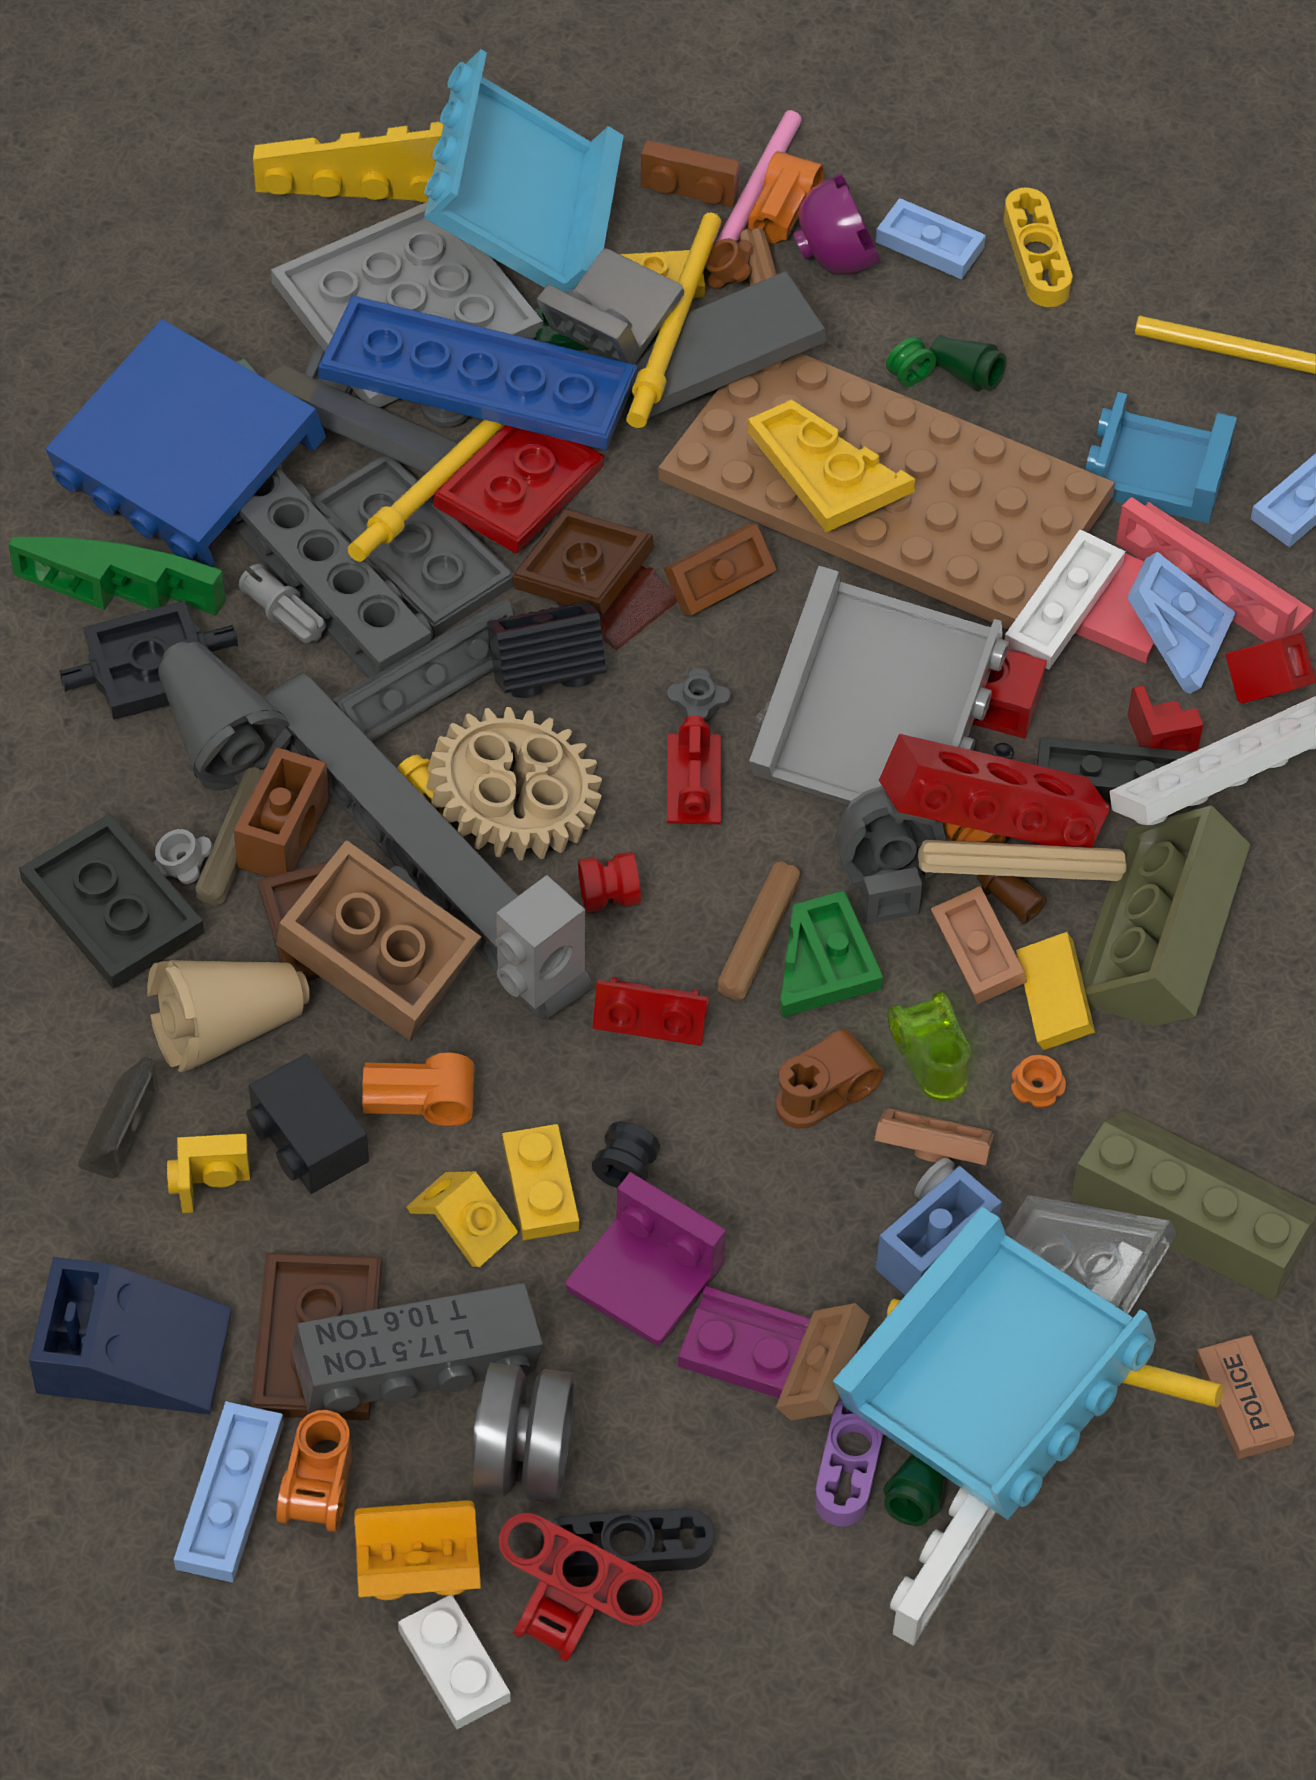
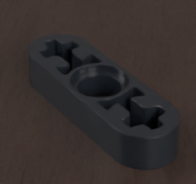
[541,1508,715,1577]

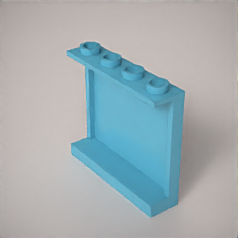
[424,49,624,292]
[833,1206,1156,1520]

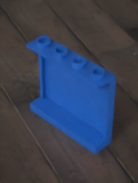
[45,319,326,567]

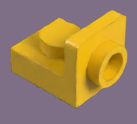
[167,1134,250,1213]

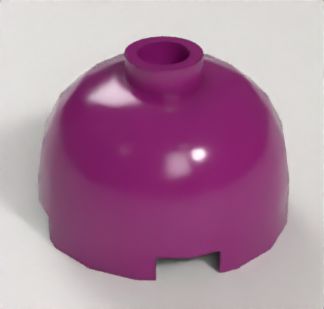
[793,173,882,275]

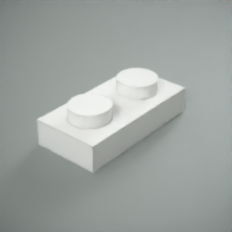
[398,1595,511,1729]

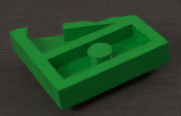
[779,890,883,1018]

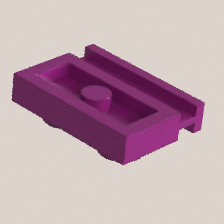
[678,1286,811,1398]

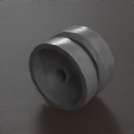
[473,1363,575,1503]

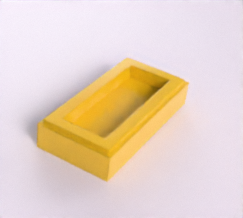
[1016,932,1095,1050]

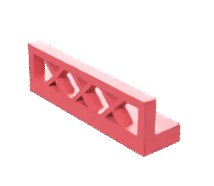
[1116,497,1314,642]

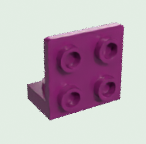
[566,1172,726,1346]

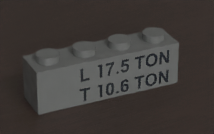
[292,1283,543,1413]

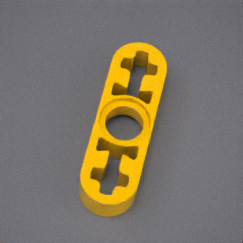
[1004,188,1072,307]

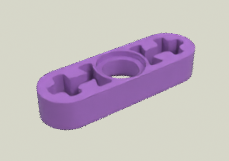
[815,1398,884,1526]

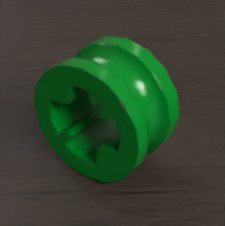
[886,337,936,388]

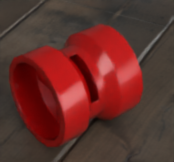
[578,851,641,913]

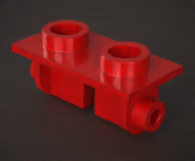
[667,715,721,825]
[592,976,710,1046]

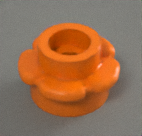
[1011,1055,1066,1108]

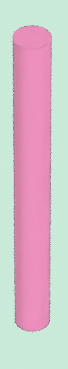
[715,110,802,243]

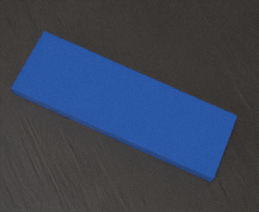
[318,295,637,450]

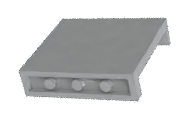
[749,566,1009,805]

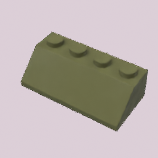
[1081,805,1251,1026]
[1071,1109,1316,1301]

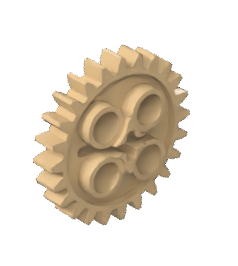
[426,707,602,860]

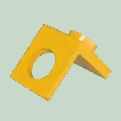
[406,1171,518,1267]

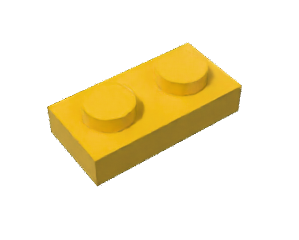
[502,1124,579,1240]

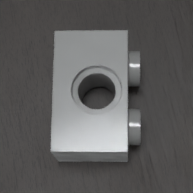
[496,875,585,1009]

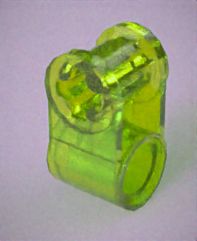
[887,991,971,1102]

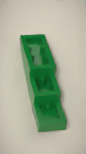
[8,537,226,616]

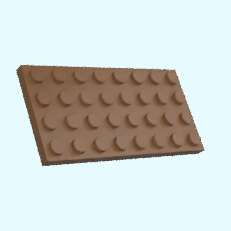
[658,353,1115,630]

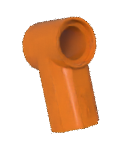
[748,151,824,244]
[362,1052,475,1126]

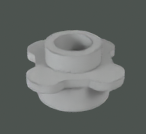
[153,829,213,884]

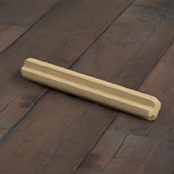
[918,840,1127,881]

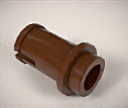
[977,875,1047,924]

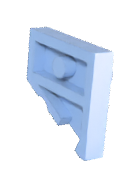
[1127,552,1236,694]

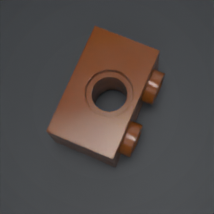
[234,747,329,877]

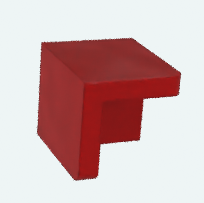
[1225,632,1316,703]
[1127,685,1203,752]

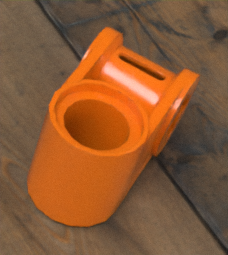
[276,1410,352,1533]

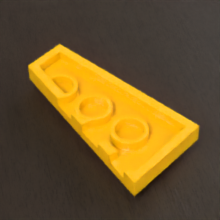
[253,122,443,202]

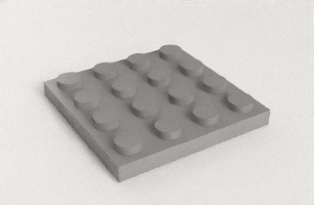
[271,202,542,408]

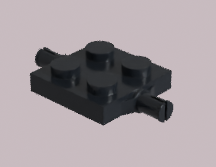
[59,600,238,720]

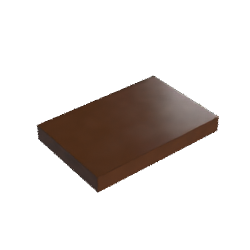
[251,1252,382,1421]

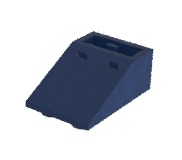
[29,1257,232,1415]

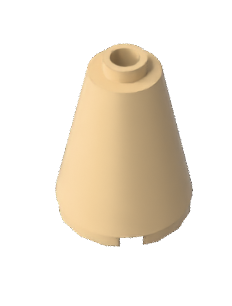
[147,960,309,1072]

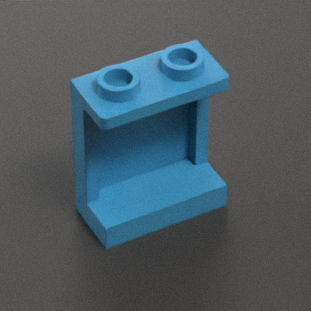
[1085,392,1237,523]

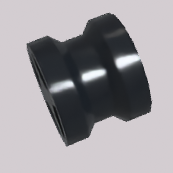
[592,1121,660,1188]

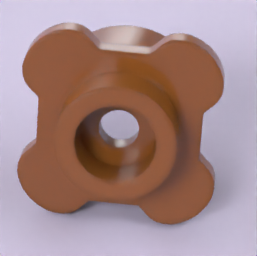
[705,238,754,289]

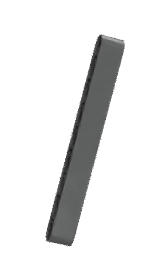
[263,672,592,1021]

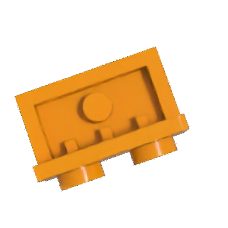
[354,1500,481,1600]

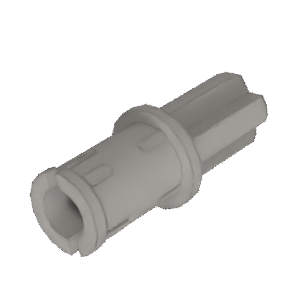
[239,564,326,643]

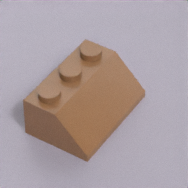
[276,840,481,1041]

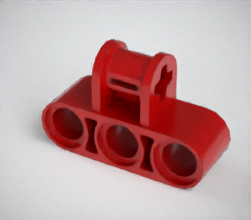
[499,1513,663,1662]

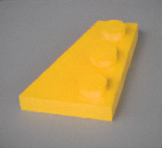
[748,399,915,533]

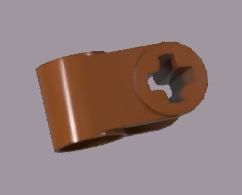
[775,1029,884,1129]

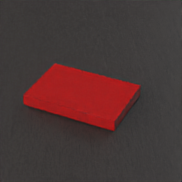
[433,425,605,554]

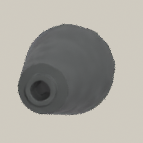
[158,642,291,791]

